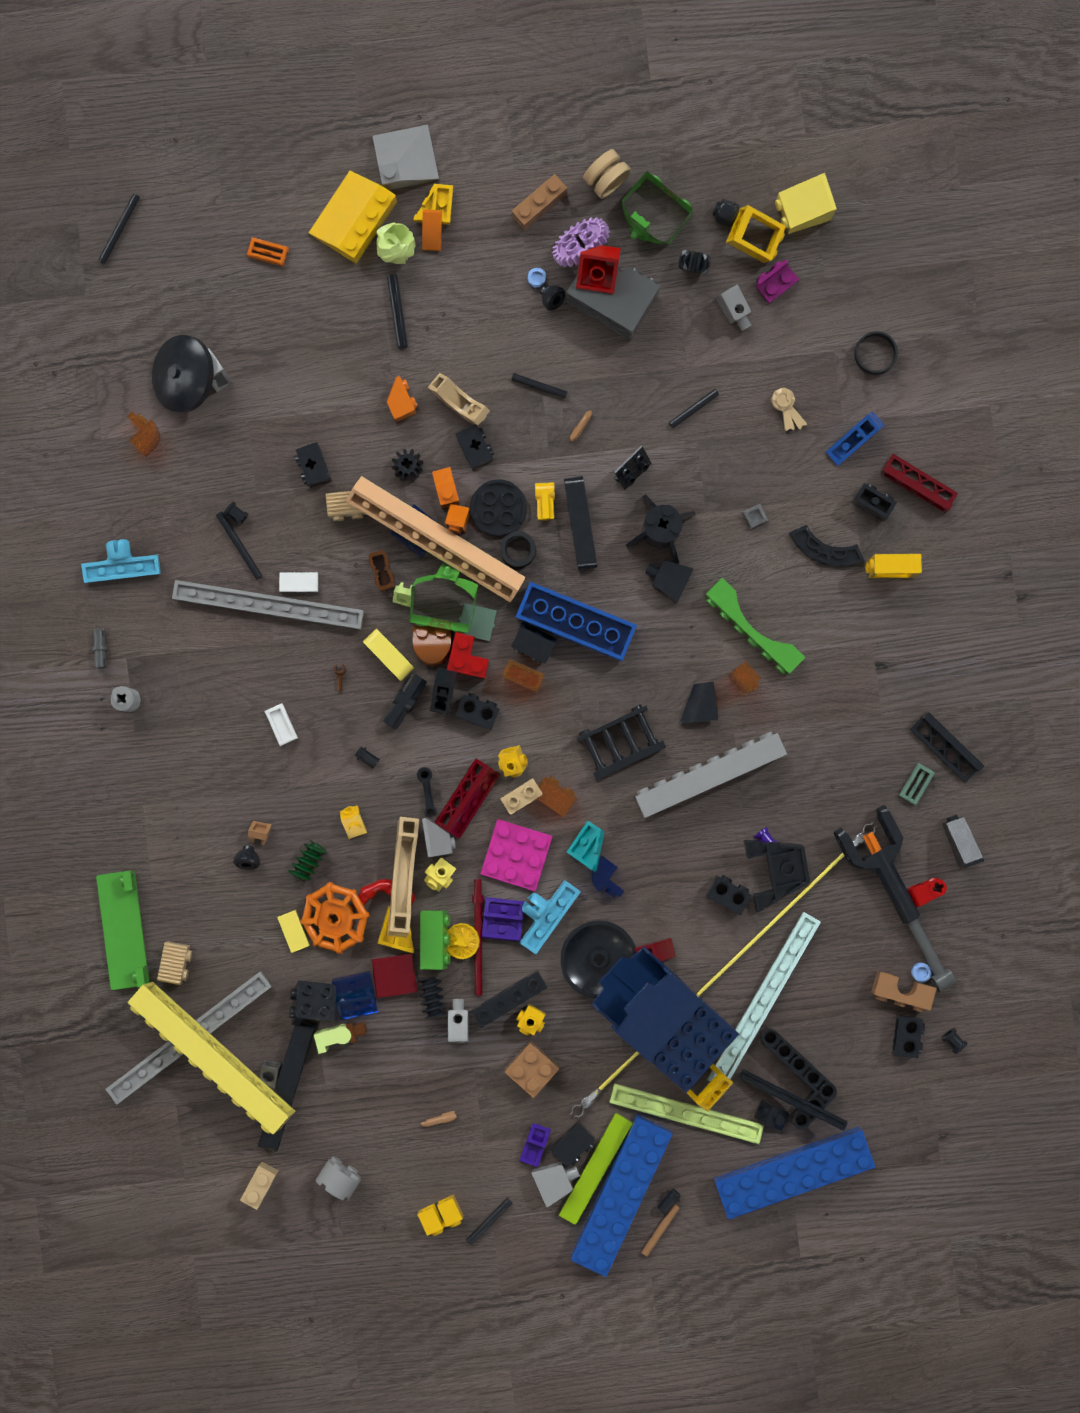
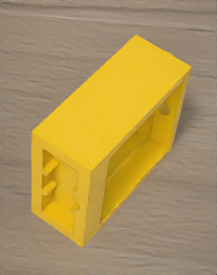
[726,205,786,263]
[865,554,922,578]
[687,1063,734,1112]

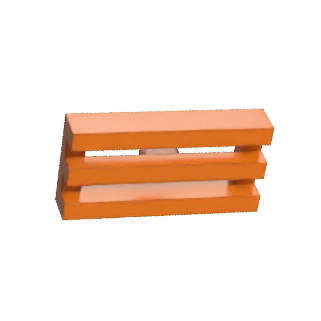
[247,237,289,267]

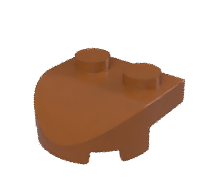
[413,625,452,666]

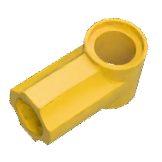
[535,482,555,521]

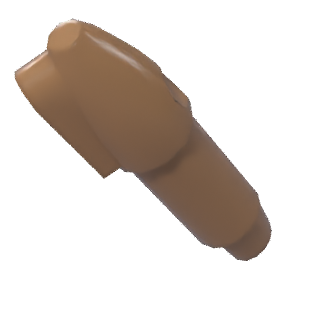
[570,410,592,442]
[420,1111,457,1127]

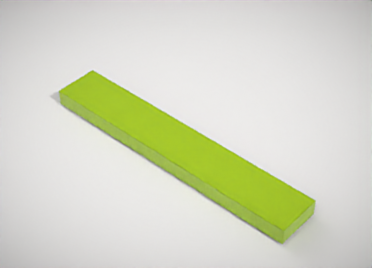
[559,1113,633,1225]

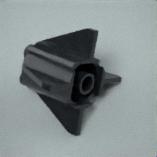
[626,495,696,564]

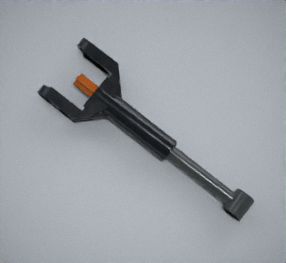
[834,805,956,993]

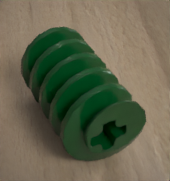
[288,839,328,882]

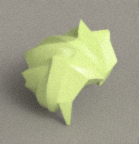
[376,223,416,264]

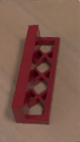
[880,454,958,513]
[435,758,501,839]

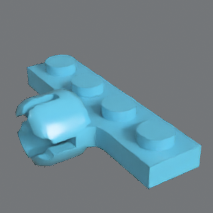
[81,539,161,583]
[519,880,581,954]

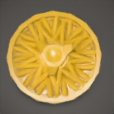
[448,923,480,959]

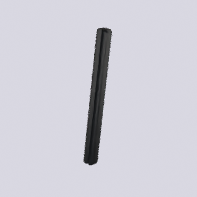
[739,1070,848,1131]

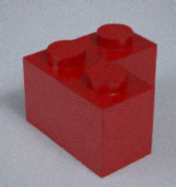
[447,632,489,679]

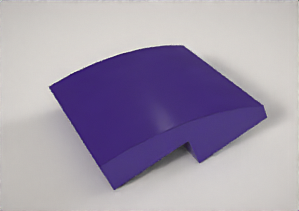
[482,897,524,942]

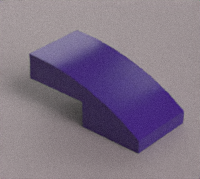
[519,1123,551,1167]

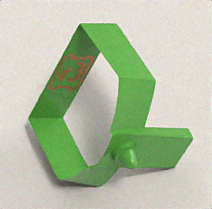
[622,171,693,244]
[410,561,478,633]

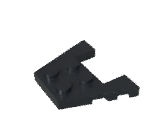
[743,840,810,912]

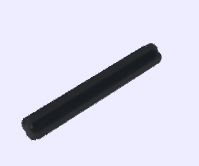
[387,274,408,349]

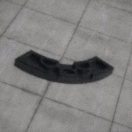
[789,525,865,567]

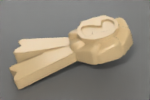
[771,388,807,431]

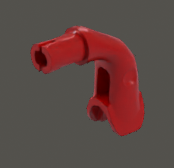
[351,879,416,910]

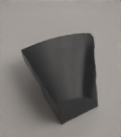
[680,681,718,724]

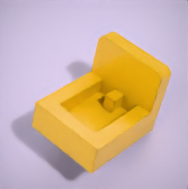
[340,805,367,839]

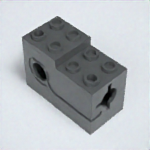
[566,267,660,341]

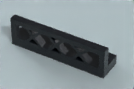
[910,712,984,783]

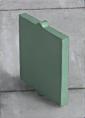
[459,603,497,641]

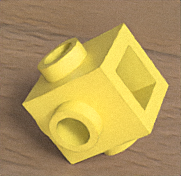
[424,858,456,892]

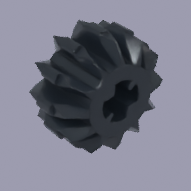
[679,250,711,274]
[391,449,424,481]

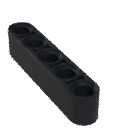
[564,476,597,570]

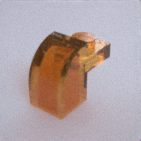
[127,411,160,457]

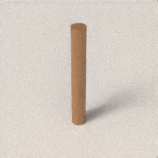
[641,1204,680,1257]

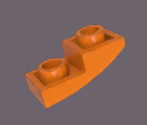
[422,209,442,251]

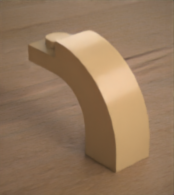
[428,373,490,425]

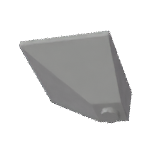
[373,124,439,190]

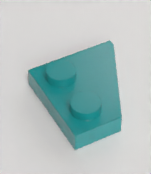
[567,821,605,872]

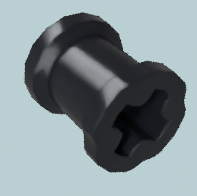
[223,502,249,527]
[942,1028,968,1054]

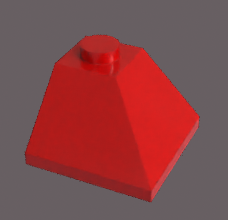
[576,245,621,294]

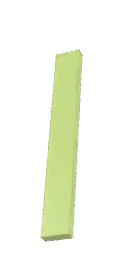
[609,1083,764,1144]

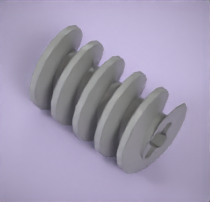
[110,686,141,712]

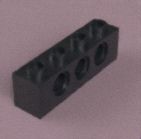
[471,969,547,1028]

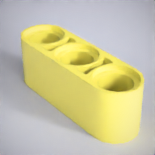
[363,628,414,681]

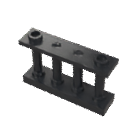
[577,704,666,780]

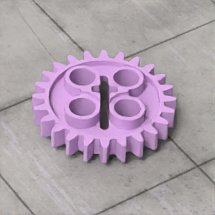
[552,217,610,267]

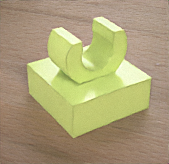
[393,582,412,607]

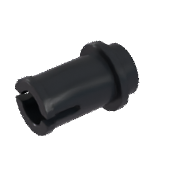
[354,746,380,769]
[657,1188,681,1214]

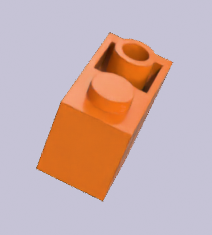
[387,375,418,423]
[445,504,470,535]

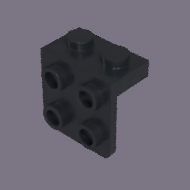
[289,980,336,1026]

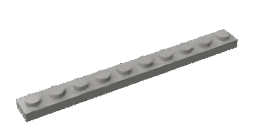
[172,580,364,630]
[105,971,273,1105]

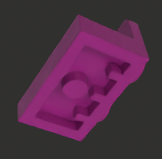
[755,259,799,304]

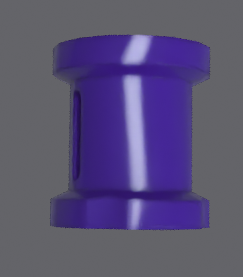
[753,827,778,842]

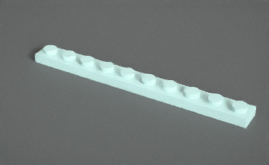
[707,912,821,1082]

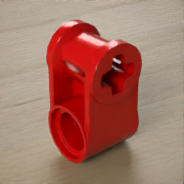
[907,878,947,907]

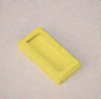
[277,910,310,953]

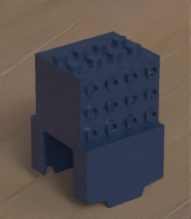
[592,946,739,1093]

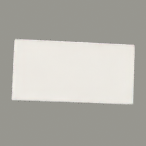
[279,572,318,592]
[265,703,298,746]

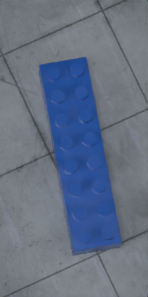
[571,1114,673,1277]
[713,1126,875,1220]

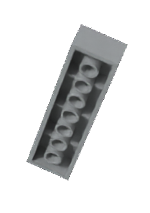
[634,732,787,818]

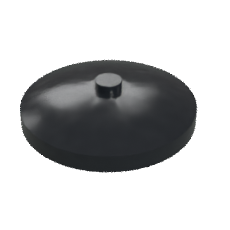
[152,335,214,413]
[560,920,636,998]

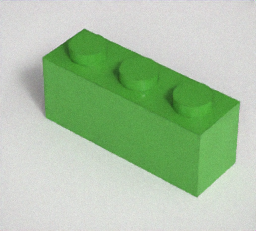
[420,910,451,970]

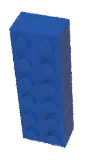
[515,582,637,662]

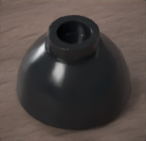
[540,285,566,311]
[233,845,260,870]

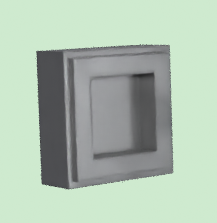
[742,504,768,530]

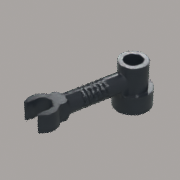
[417,767,437,817]

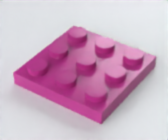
[481,819,553,891]

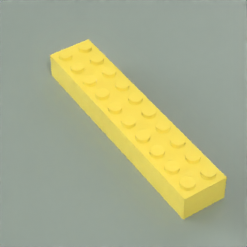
[127,982,296,1134]

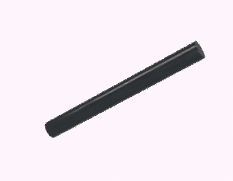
[98,193,140,264]
[216,512,263,580]

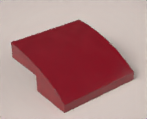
[371,953,417,998]

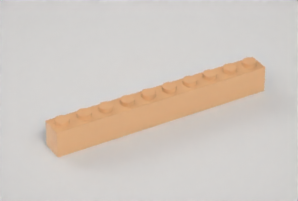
[346,476,526,602]

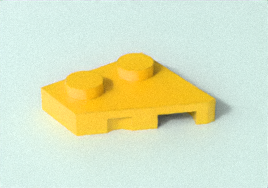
[377,906,414,953]

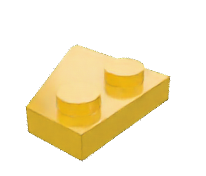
[414,184,454,225]

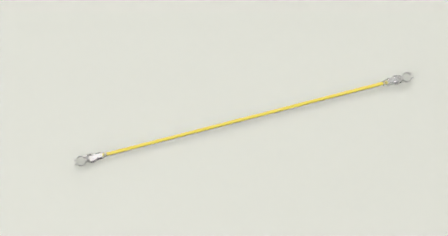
[570,822,877,1118]

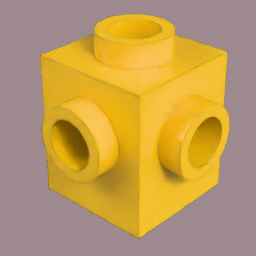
[498,745,528,777]
[516,1004,546,1036]

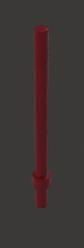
[472,879,484,996]

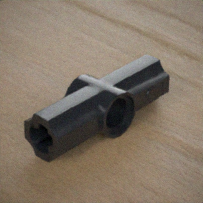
[383,673,427,730]

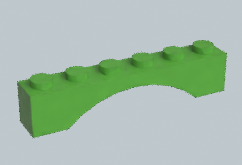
[705,578,805,675]

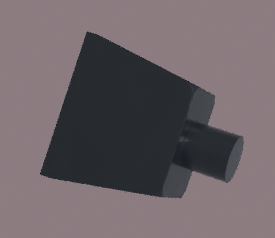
[645,560,694,604]

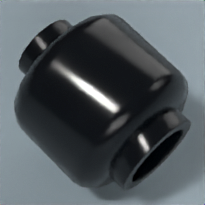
[712,199,739,227]

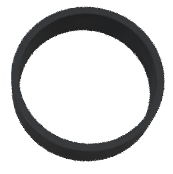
[854,331,898,375]

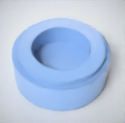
[528,268,546,288]
[911,962,932,982]

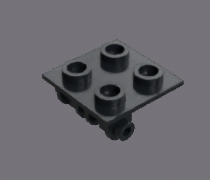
[614,445,652,490]

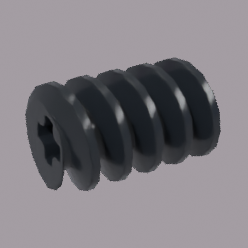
[417,976,447,1018]

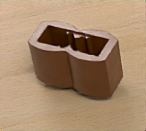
[369,550,396,593]

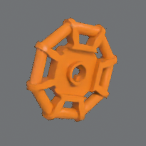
[300,882,369,954]

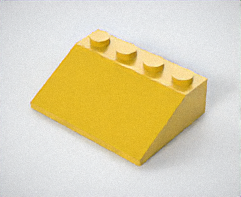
[309,171,397,264]

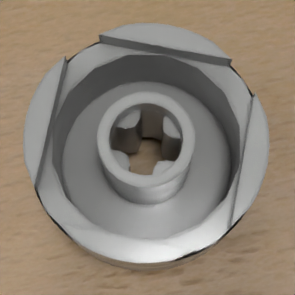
[316,1156,361,1201]

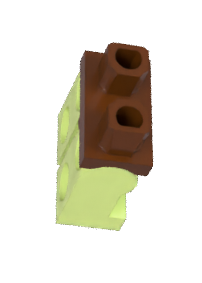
[314,1020,368,1054]

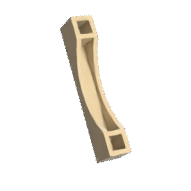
[387,817,419,937]

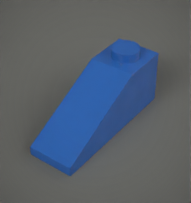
[826,411,885,466]

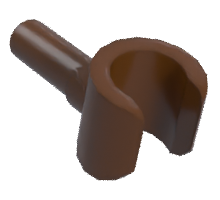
[334,664,346,691]

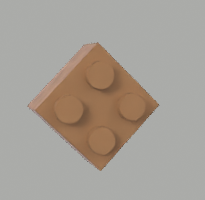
[505,1040,559,1098]

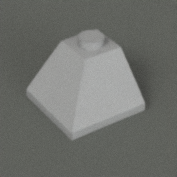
[422,818,456,857]

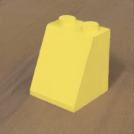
[775,173,837,234]

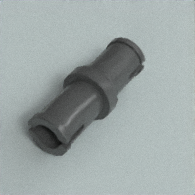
[92,629,108,669]

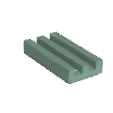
[898,763,935,806]

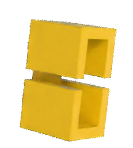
[417,1194,464,1236]

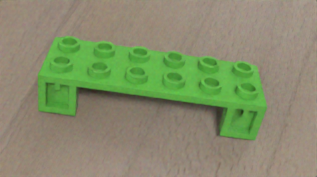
[96,870,150,990]

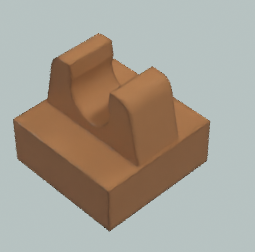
[248,821,272,845]

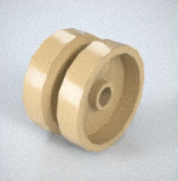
[583,149,631,199]

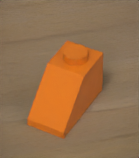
[432,467,460,509]

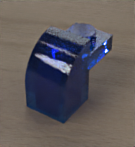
[591,855,624,898]

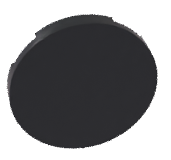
[470,479,527,537]

